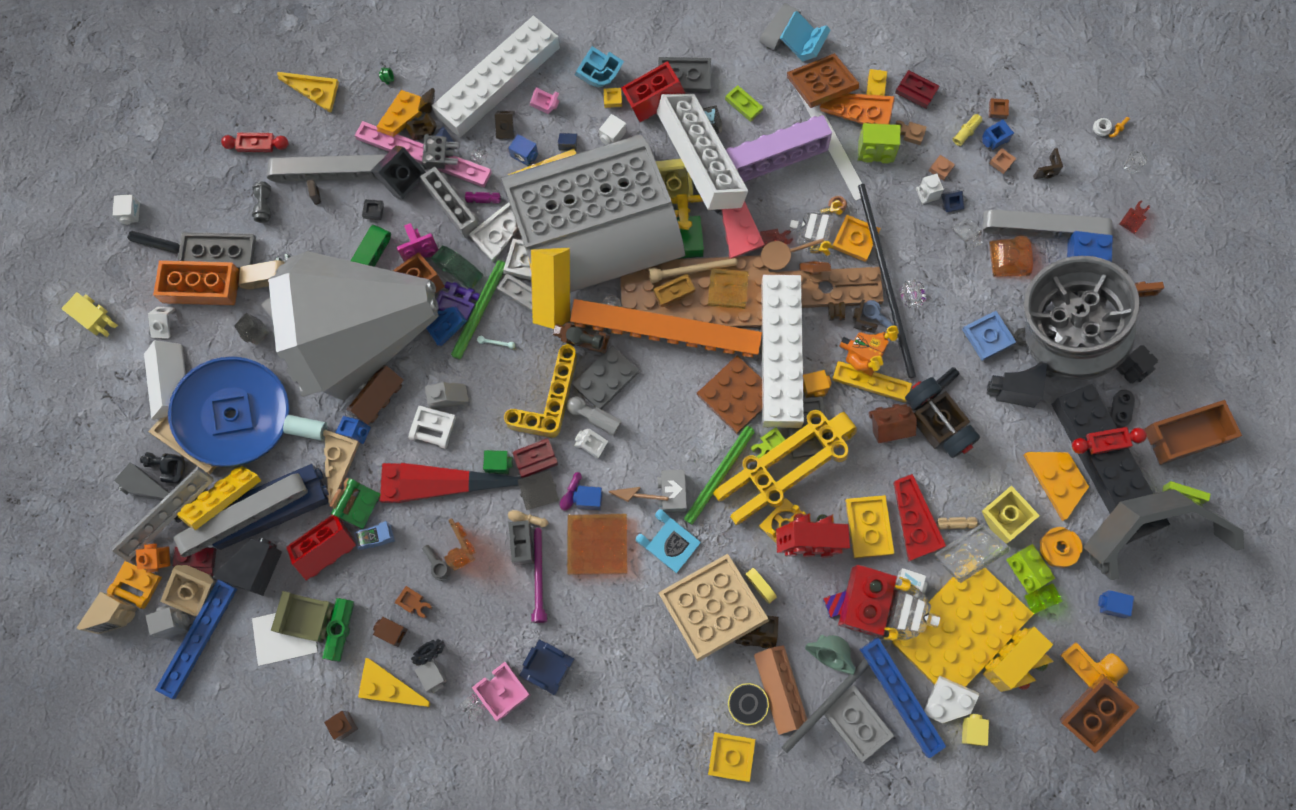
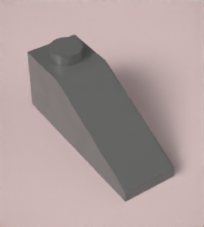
[114,462,170,501]

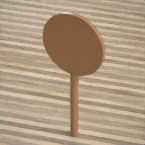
[761,238,824,270]

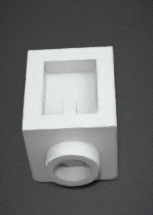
[574,429,608,458]

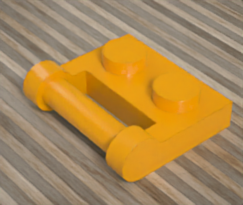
[107,561,162,609]

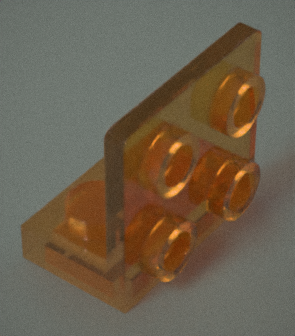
[444,518,476,571]

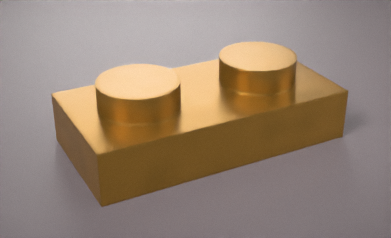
[653,274,695,308]

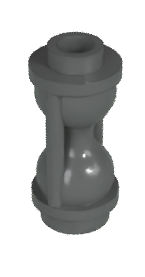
[252,181,271,223]

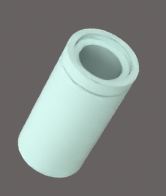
[283,415,328,441]

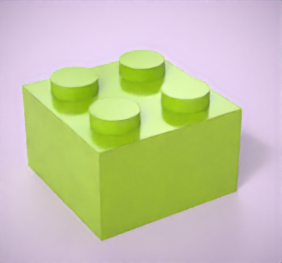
[858,123,900,164]

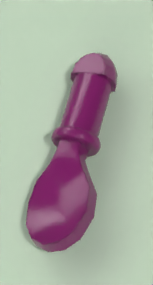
[559,472,582,511]

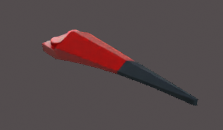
[380,463,537,503]

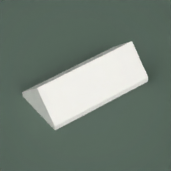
[144,340,186,420]

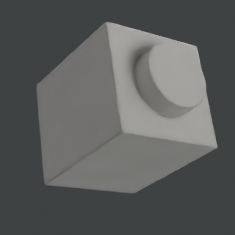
[415,659,448,694]

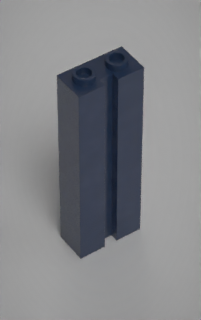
[212,464,329,550]

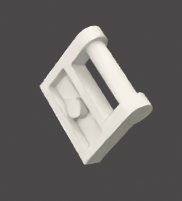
[408,406,456,449]

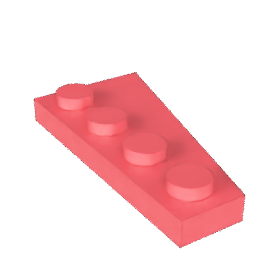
[721,201,765,259]

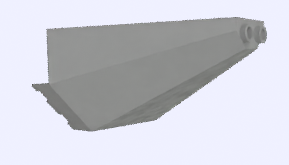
[269,251,438,401]

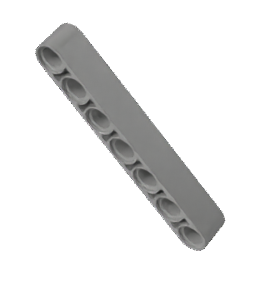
[267,155,386,182]
[983,210,1112,239]
[173,473,308,557]

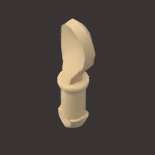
[508,510,548,527]

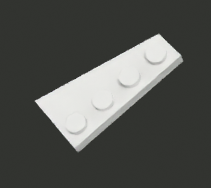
[469,202,518,262]

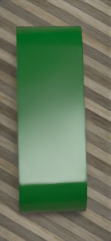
[351,225,391,267]

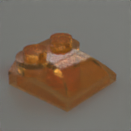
[989,236,1033,277]

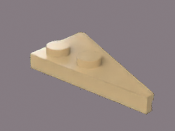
[323,430,360,504]

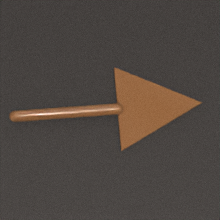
[608,487,669,502]

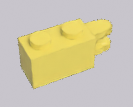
[61,292,118,337]

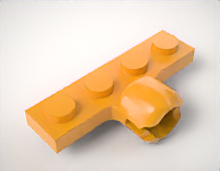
[1060,642,1129,687]

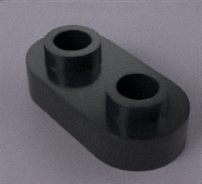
[1110,390,1135,428]

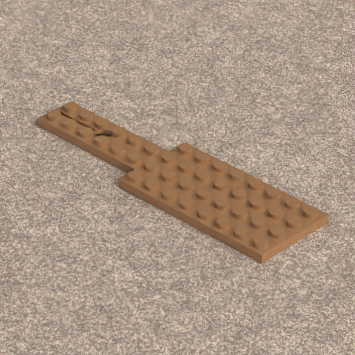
[620,255,884,334]

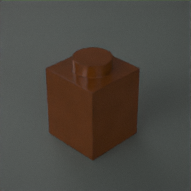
[373,616,408,647]
[324,711,358,741]

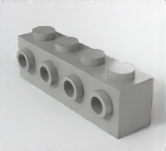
[420,167,479,239]

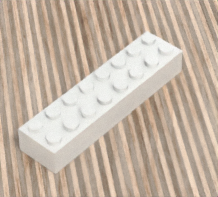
[432,15,560,138]
[657,94,748,210]
[761,275,804,428]

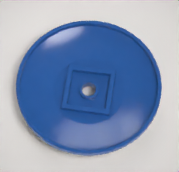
[168,357,289,467]

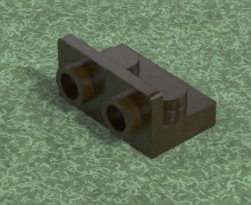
[735,616,779,649]

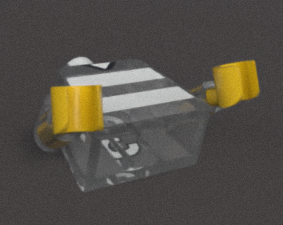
[789,200,843,256]
[884,577,940,641]

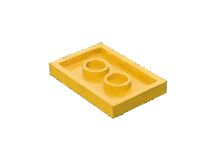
[845,495,894,559]

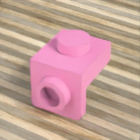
[530,87,559,114]

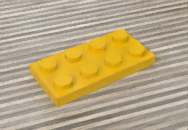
[177,466,261,530]

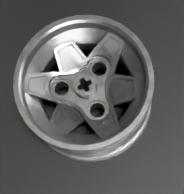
[1024,256,1139,380]

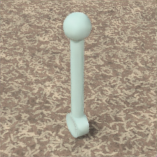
[477,336,515,349]

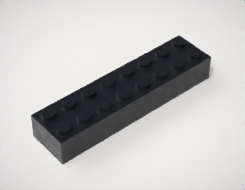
[1051,383,1171,544]

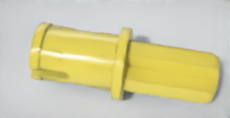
[952,114,982,146]

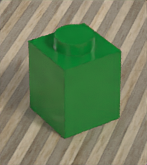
[483,450,513,474]

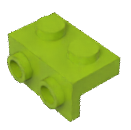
[1006,544,1055,594]

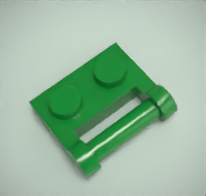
[331,478,380,529]

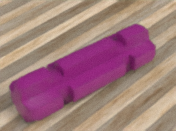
[465,192,501,204]

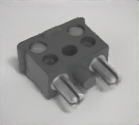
[422,134,459,170]

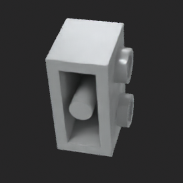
[146,606,190,639]

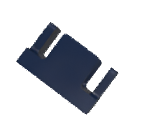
[519,639,575,695]

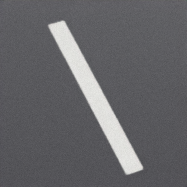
[797,91,862,200]

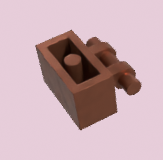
[869,404,916,443]

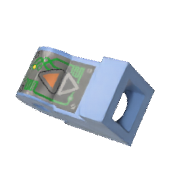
[354,521,395,550]

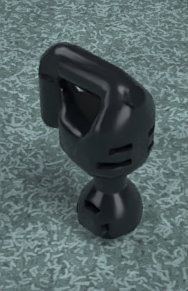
[140,452,185,483]

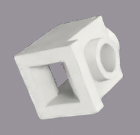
[916,174,944,204]

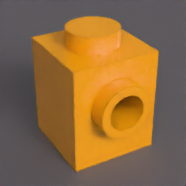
[803,370,831,398]

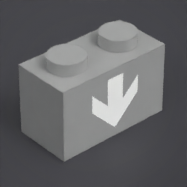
[657,470,686,513]

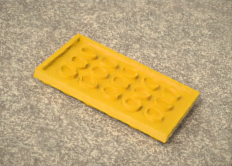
[892,556,1034,687]

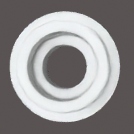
[1093,118,1112,136]

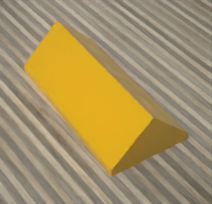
[531,248,570,329]

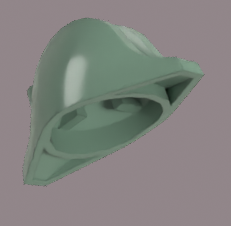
[805,635,856,675]

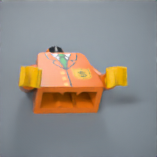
[839,326,899,377]

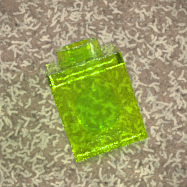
[1024,583,1063,614]

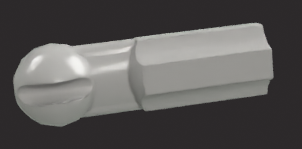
[567,396,622,436]

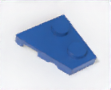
[426,307,467,346]

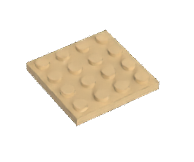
[658,554,769,662]

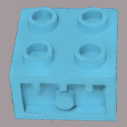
[780,11,831,62]

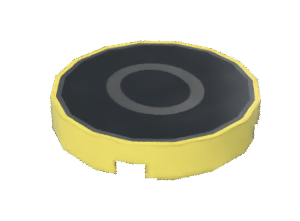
[728,683,769,725]

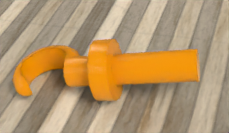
[1108,117,1130,138]

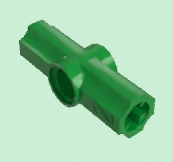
[322,598,354,662]

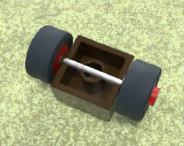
[905,377,981,458]

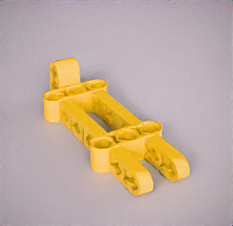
[713,410,857,525]

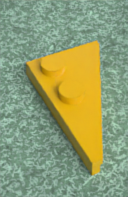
[358,658,430,707]

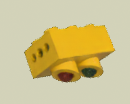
[983,627,1054,692]

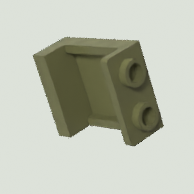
[271,591,334,643]

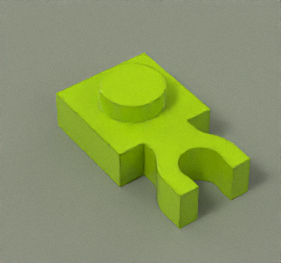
[751,427,785,459]

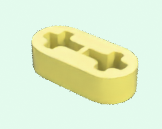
[745,568,777,604]

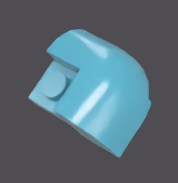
[575,46,624,87]

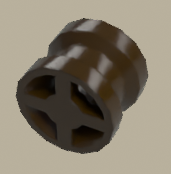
[828,302,845,321]

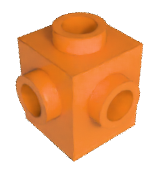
[136,543,170,573]

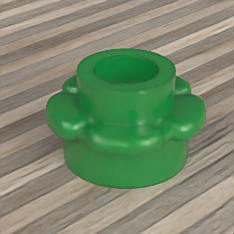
[379,67,394,85]

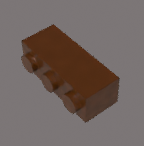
[346,365,404,425]

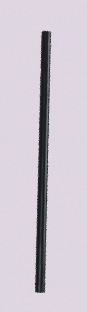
[858,184,916,379]

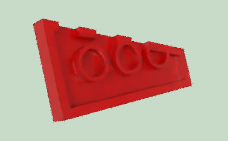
[893,474,946,562]

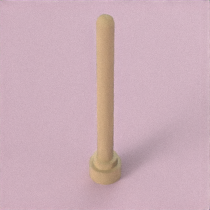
[649,258,738,284]

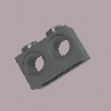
[508,520,534,566]

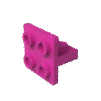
[397,223,439,262]

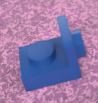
[335,416,371,444]

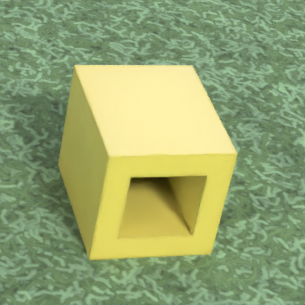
[962,714,989,746]

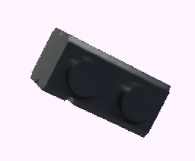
[1116,345,1158,384]

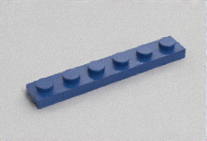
[155,580,238,699]
[860,638,946,758]

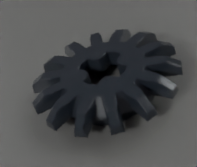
[411,639,445,666]

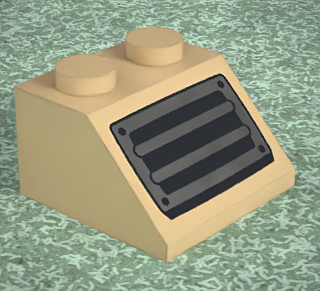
[77,592,137,634]

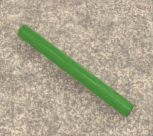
[451,260,505,360]
[684,426,754,525]

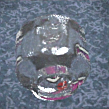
[900,279,926,308]

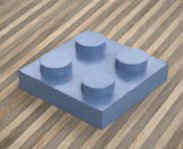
[962,311,1016,361]

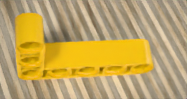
[504,344,577,438]

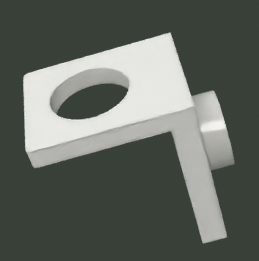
[148,307,175,338]

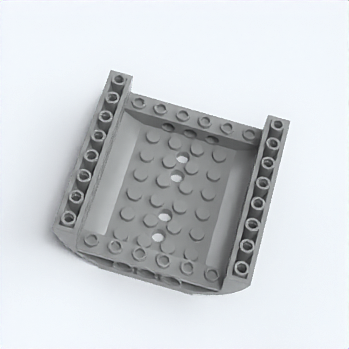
[501,135,685,293]

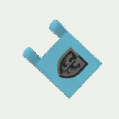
[636,509,701,573]

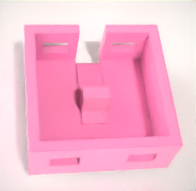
[472,662,531,722]

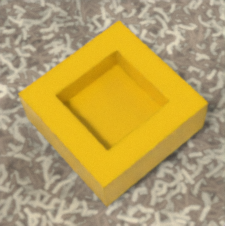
[603,88,622,108]

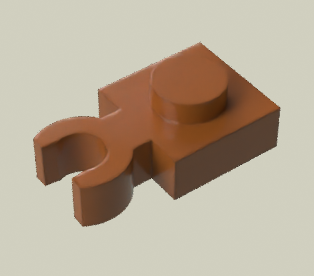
[394,586,433,619]

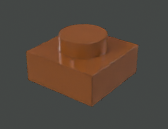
[989,98,1009,119]

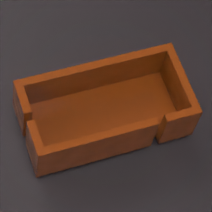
[1144,400,1242,465]

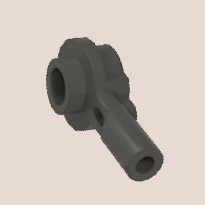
[422,545,451,581]

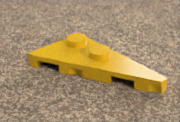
[277,72,339,112]

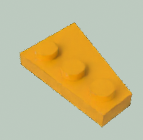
[376,90,422,137]

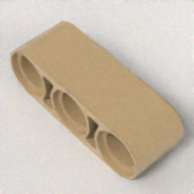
[239,260,285,289]

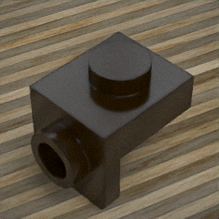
[405,113,437,140]

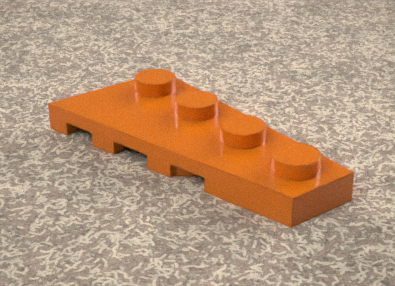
[820,93,895,125]

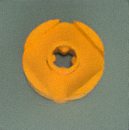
[1040,527,1082,568]

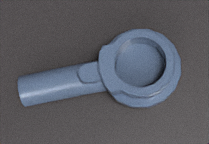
[862,300,895,328]

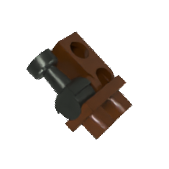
[553,322,610,354]

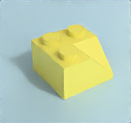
[982,485,1040,545]

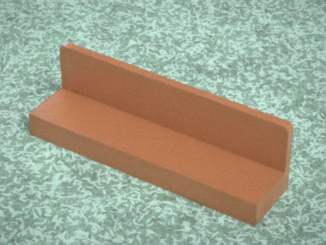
[754,645,807,735]

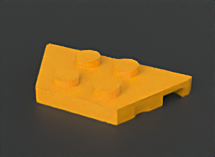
[1023,452,1089,521]

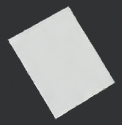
[252,613,318,666]

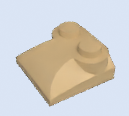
[160,565,214,617]

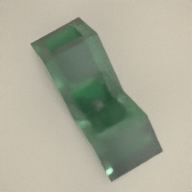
[431,245,483,289]

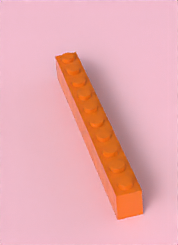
[570,299,762,358]

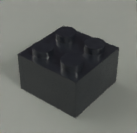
[371,145,426,199]

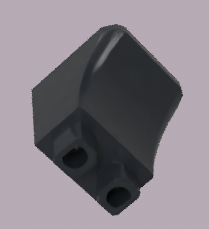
[986,361,1047,408]

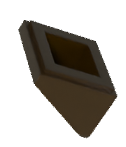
[418,88,435,114]

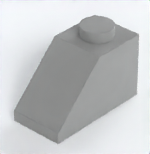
[425,382,469,410]

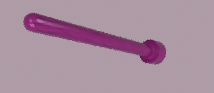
[531,527,547,623]

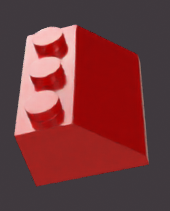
[621,61,685,122]
[286,515,356,580]

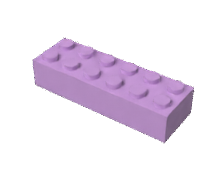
[726,115,832,182]

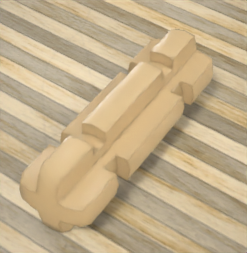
[937,517,977,529]

